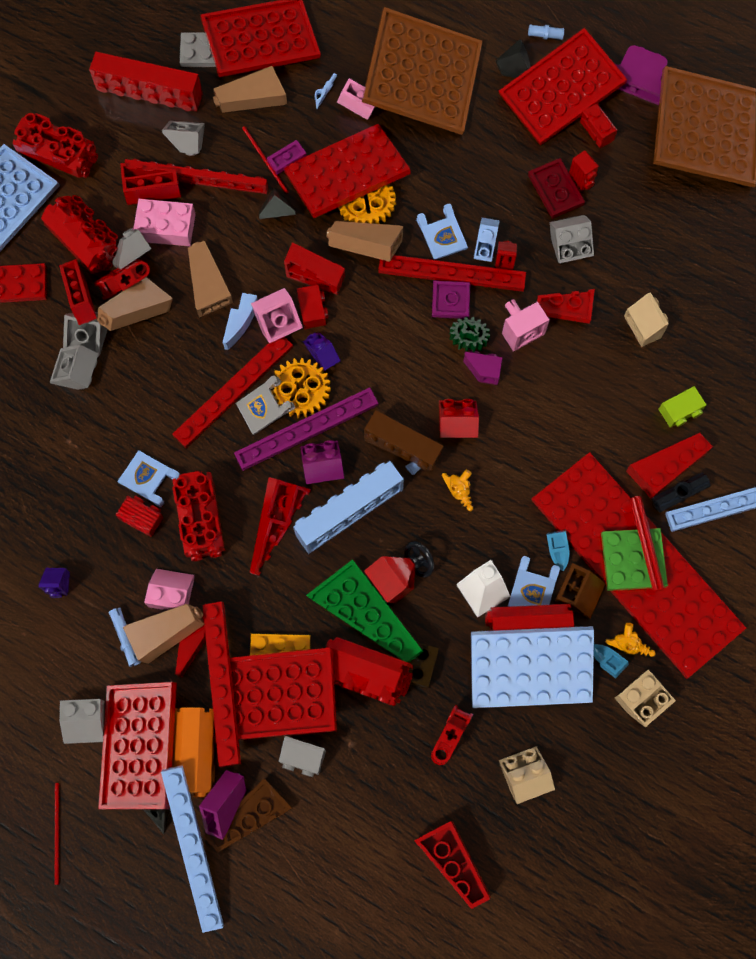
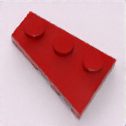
[537,289,595,324]

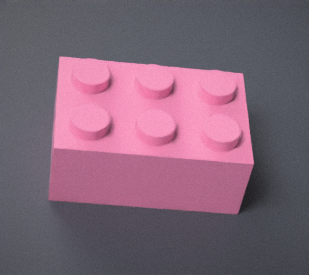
[133,199,196,247]

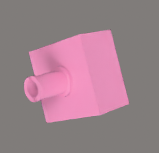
[251,288,303,343]
[502,299,549,352]

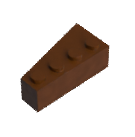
[364,410,443,471]

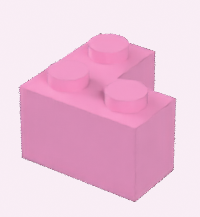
[337,78,375,120]

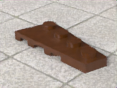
[204,778,293,853]

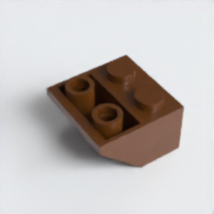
[554,563,606,619]

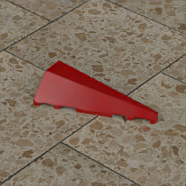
[250,477,311,575]

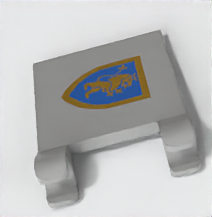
[236,376,295,435]

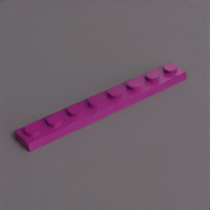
[234,387,378,471]

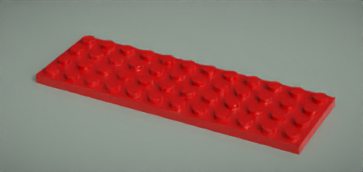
[531,452,746,679]

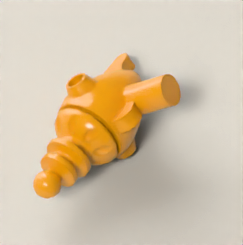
[442,469,473,511]
[605,623,656,657]

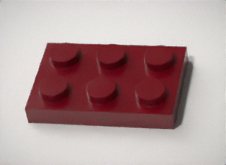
[528,158,585,219]

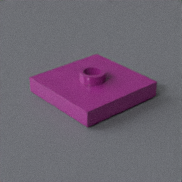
[432,281,470,319]

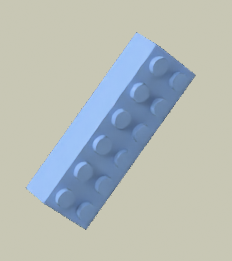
[293,461,404,554]

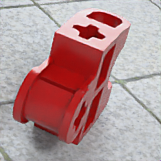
[94,259,150,300]
[431,705,473,765]

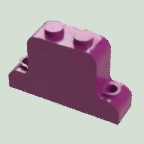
[615,45,667,105]

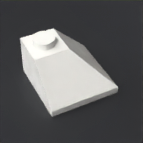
[457,560,511,618]

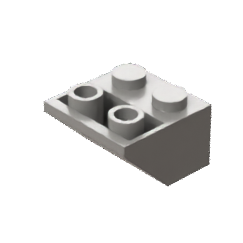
[550,215,594,263]

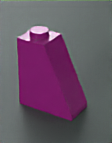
[199,770,246,840]

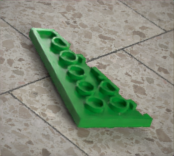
[306,559,423,663]

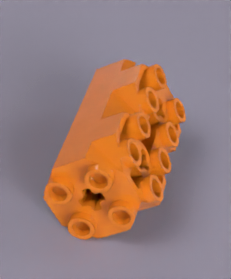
[172,708,215,798]

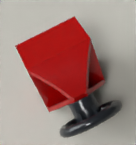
[364,541,434,603]

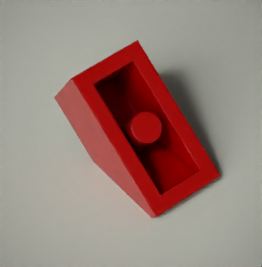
[495,241,517,270]

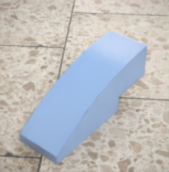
[223,293,258,350]

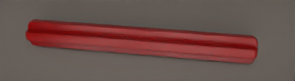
[630,496,664,591]

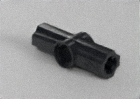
[652,472,711,513]

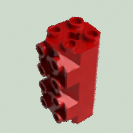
[13,113,98,178]
[41,195,118,274]
[172,471,225,561]
[485,604,574,631]
[326,637,413,706]

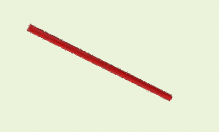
[242,126,288,193]
[55,783,59,885]

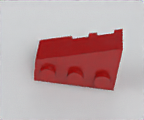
[120,163,181,205]
[284,242,345,295]

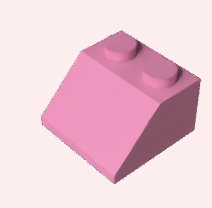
[144,569,195,610]

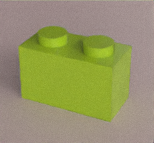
[659,386,706,428]

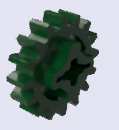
[449,317,490,352]

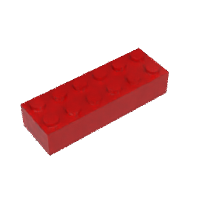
[89,52,203,112]

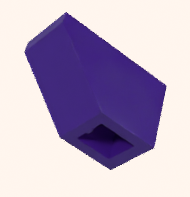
[303,332,340,370]
[39,568,70,598]

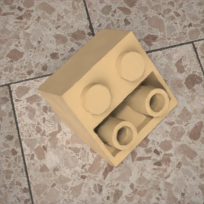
[624,292,669,347]
[615,670,676,727]
[499,747,555,804]

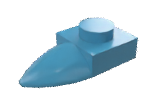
[547,530,569,571]
[594,644,629,679]

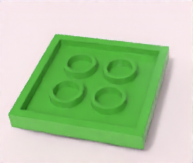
[601,528,668,591]

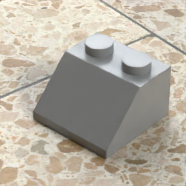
[50,344,98,390]
[60,699,105,744]
[279,736,326,777]

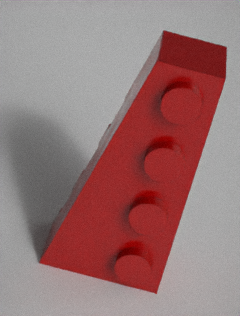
[626,433,713,500]
[414,820,491,909]

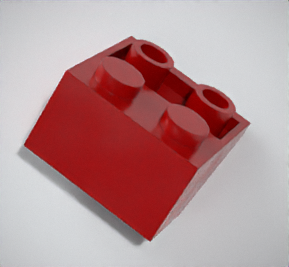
[439,399,479,438]

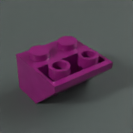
[300,440,344,484]

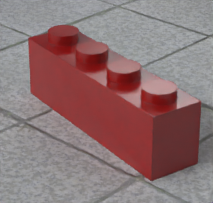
[59,259,97,325]

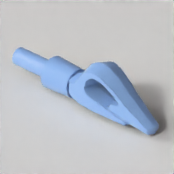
[314,73,337,109]

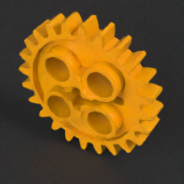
[338,184,396,224]
[271,358,331,418]

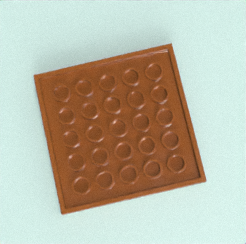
[362,7,482,135]
[653,66,756,187]

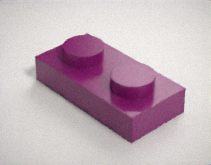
[267,140,307,174]

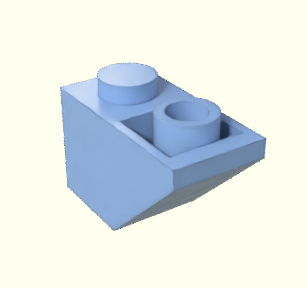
[474,218,499,262]

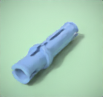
[109,608,141,667]

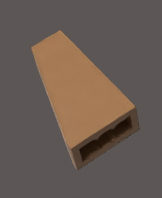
[213,66,287,112]
[327,221,403,262]
[188,241,233,318]
[97,277,173,331]
[123,604,204,664]

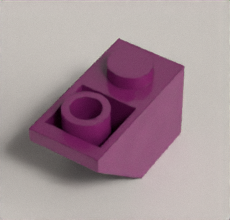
[463,351,502,385]

